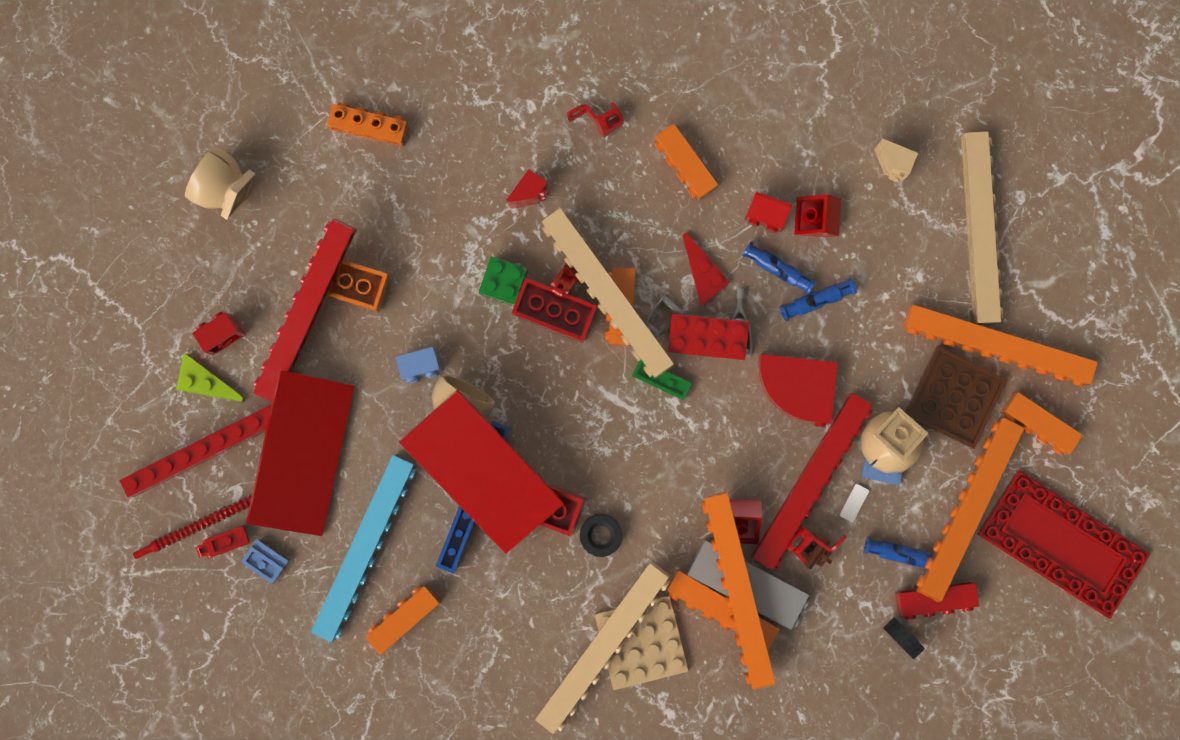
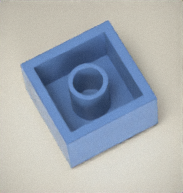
[395,347,443,384]

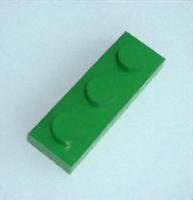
[632,360,692,401]

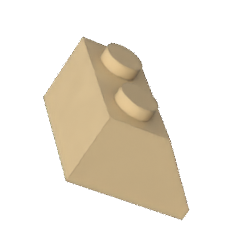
[874,138,918,182]

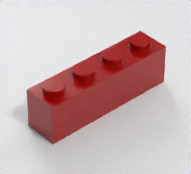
[895,582,979,620]

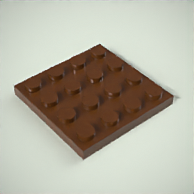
[905,346,1007,449]

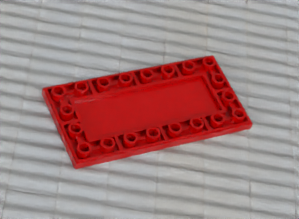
[246,370,354,536]
[399,389,564,554]
[977,470,1150,619]

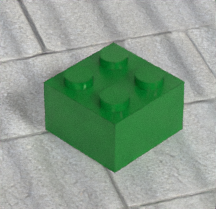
[478,256,528,306]

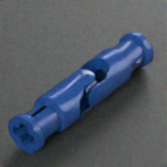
[742,242,816,295]
[779,278,857,322]
[863,537,933,568]

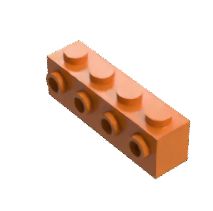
[327,102,409,147]

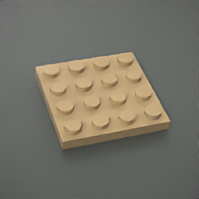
[594,595,689,690]

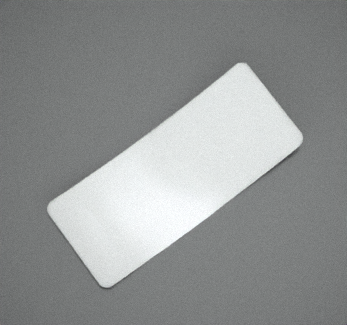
[840,484,869,522]

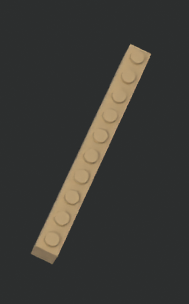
[961,132,1004,325]
[541,208,674,379]
[535,562,670,734]

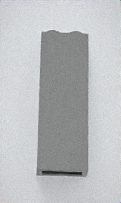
[686,540,810,630]

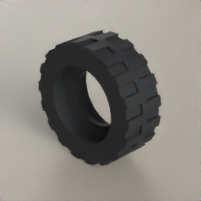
[580,514,622,557]
[883,617,925,659]

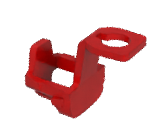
[567,102,624,138]
[788,527,847,563]

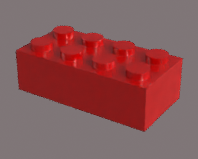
[511,278,597,343]
[667,314,749,360]

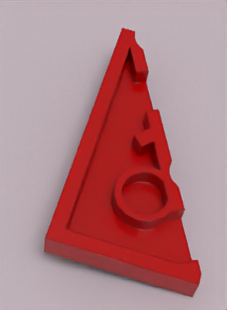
[682,233,730,307]

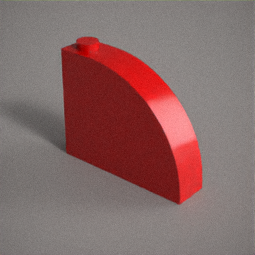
[758,354,837,427]

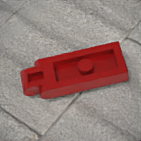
[551,263,578,297]
[196,525,250,559]

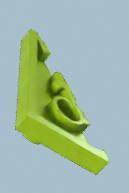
[176,354,244,402]

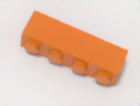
[654,123,718,201]
[605,267,635,346]
[1001,392,1083,456]
[365,585,441,655]

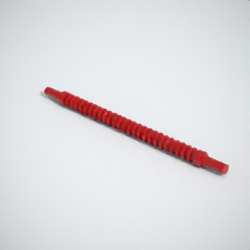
[133,495,252,559]

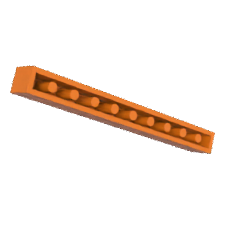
[903,305,1098,387]
[916,417,1024,602]
[701,491,776,690]

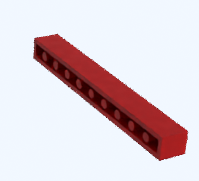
[253,219,357,402]
[751,393,872,571]
[119,404,272,498]

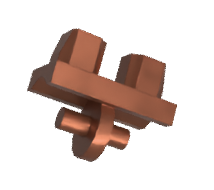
[800,533,832,570]

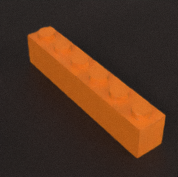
[666,569,780,650]

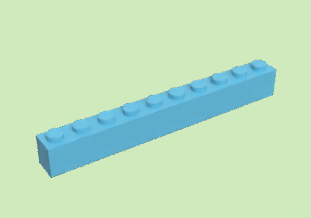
[311,455,417,642]

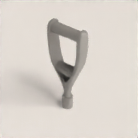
[730,289,752,358]
[629,294,686,356]

